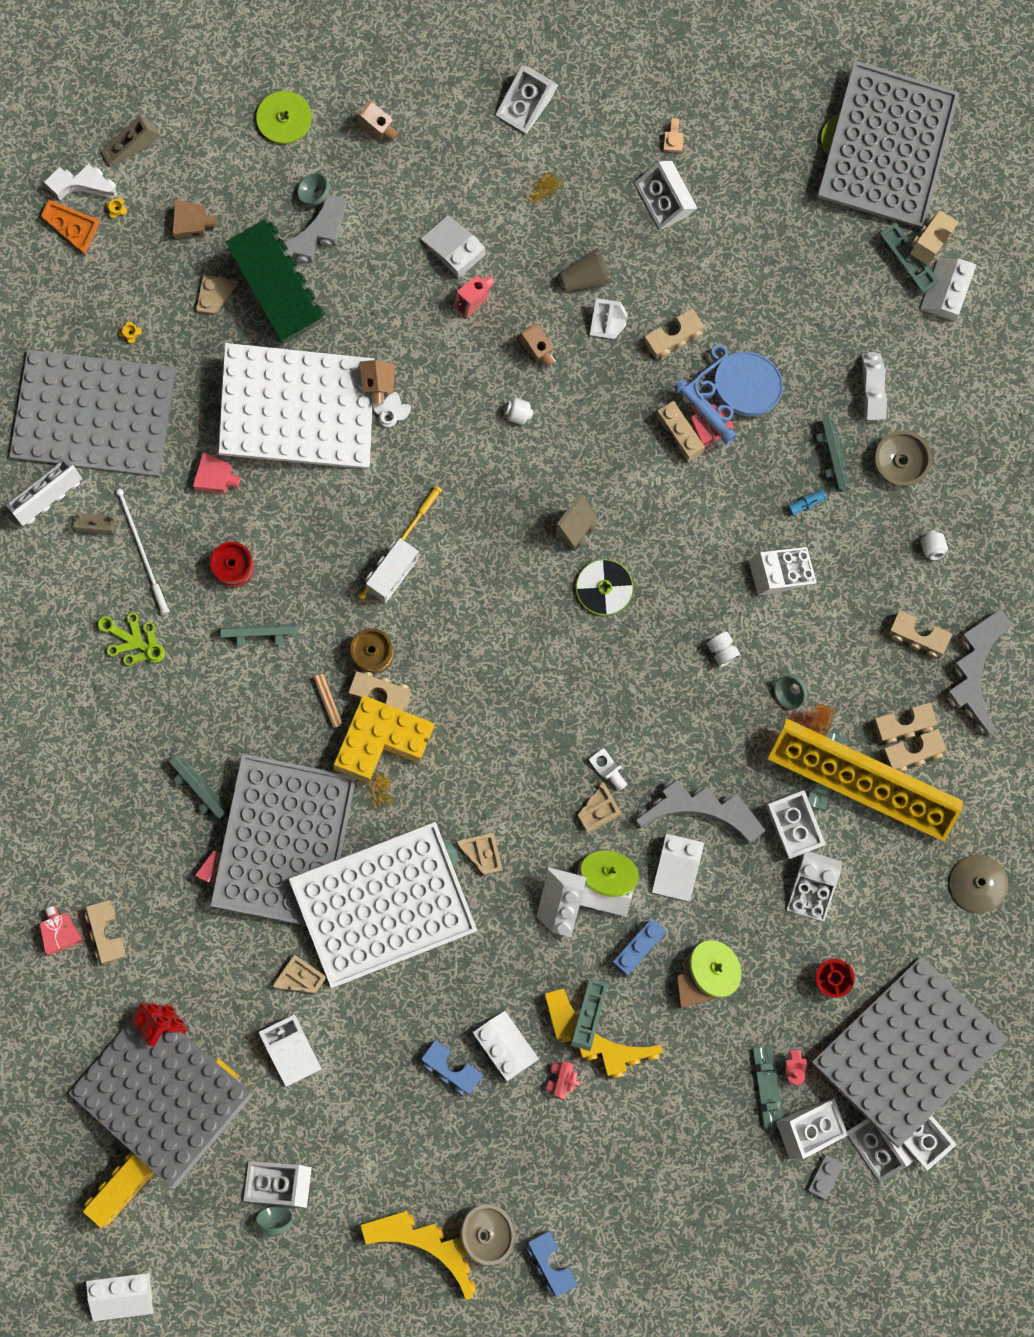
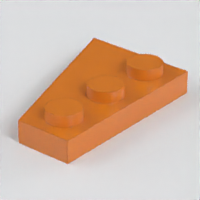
[41,200,100,255]

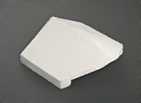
[590,298,627,339]

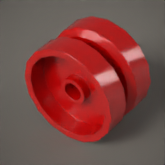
[210,542,254,588]

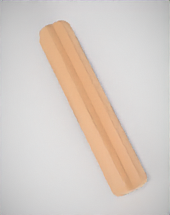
[314,674,343,728]

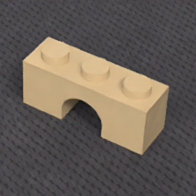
[910,211,959,266]
[644,308,705,360]
[657,401,705,462]
[888,610,952,658]
[349,670,412,712]
[873,703,938,745]
[882,729,947,772]
[85,900,127,965]

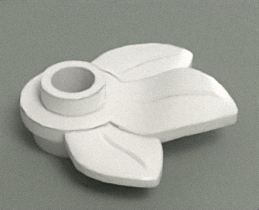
[373,392,411,427]

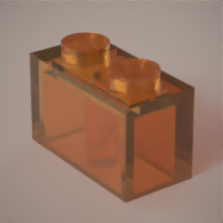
[808,703,835,736]

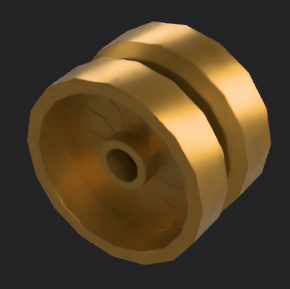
[350,628,394,674]

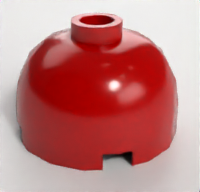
[815,959,855,998]

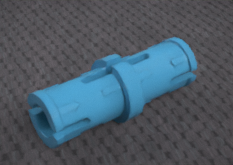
[788,489,827,516]

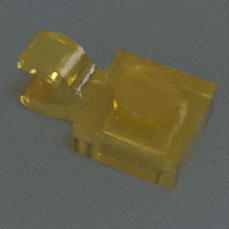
[533,171,563,204]
[377,772,394,807]

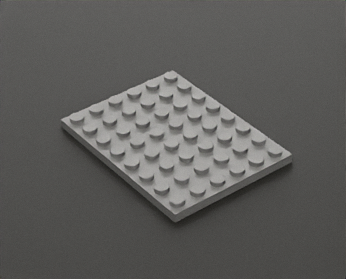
[817,60,960,229]
[10,349,177,477]
[210,753,356,926]
[812,956,1008,1149]
[69,1002,254,1189]

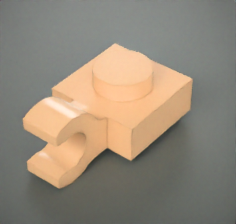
[664,118,683,153]

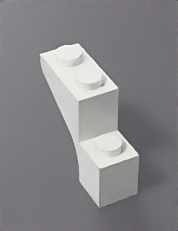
[44,164,117,200]
[862,352,887,420]

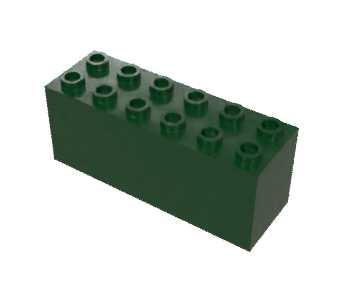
[225,219,325,343]

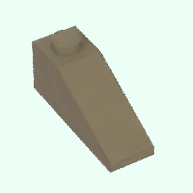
[101,116,160,166]

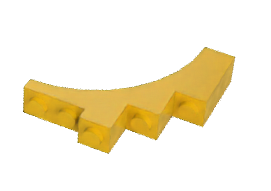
[545,989,663,1079]
[361,1211,476,1300]

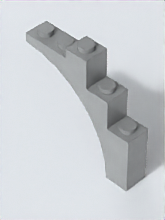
[285,195,347,263]
[947,609,1012,736]
[635,780,765,844]

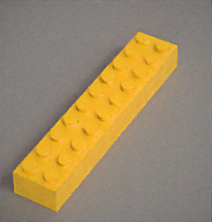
[768,718,963,842]
[83,1058,240,1228]

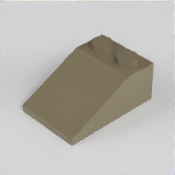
[556,494,598,550]

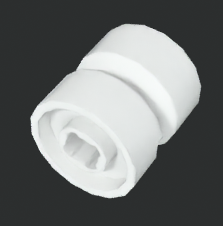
[706,632,741,667]

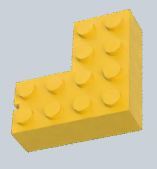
[333,695,435,784]

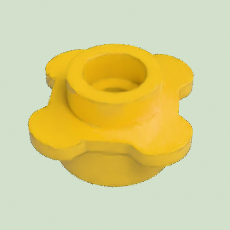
[106,198,127,219]
[119,322,142,343]

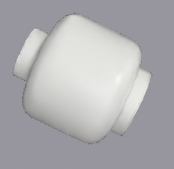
[504,398,533,425]
[921,531,948,560]

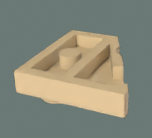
[196,275,239,315]
[578,782,622,833]
[457,832,503,875]
[273,955,327,994]

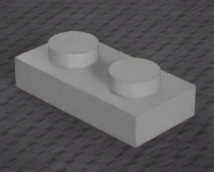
[808,1155,844,1200]

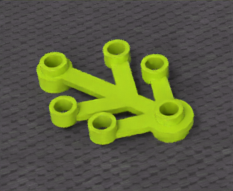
[98,613,165,667]

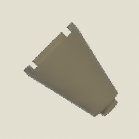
[559,247,613,291]

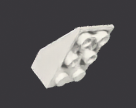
[748,547,816,596]
[787,851,842,922]
[259,1014,321,1087]

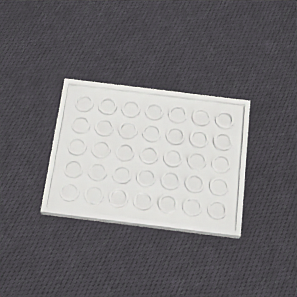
[218,343,374,469]
[289,822,477,988]

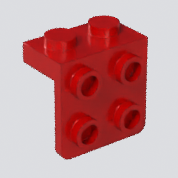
[130,1002,188,1047]

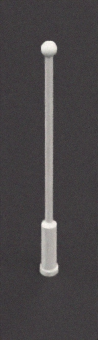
[116,489,170,615]

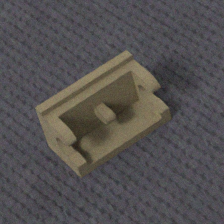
[73,512,116,535]

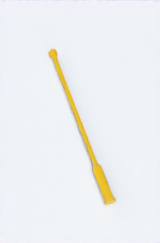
[358,485,442,600]

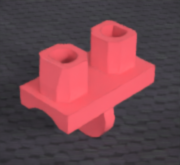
[784,1050,807,1086]
[546,1061,581,1099]

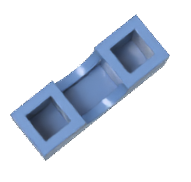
[612,918,667,976]
[421,1040,483,1096]
[527,1231,578,1297]

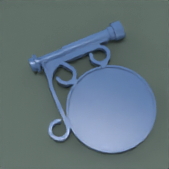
[674,345,783,445]

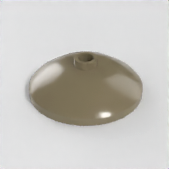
[875,430,932,486]
[949,855,1008,913]
[460,1204,515,1266]

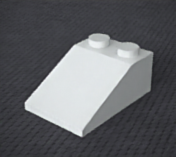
[496,66,558,133]
[421,215,486,279]
[765,790,826,859]
[652,834,704,902]
[776,1098,848,1159]
[244,1161,312,1208]

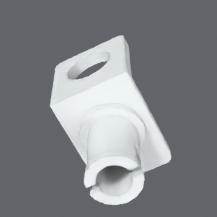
[589,748,627,791]

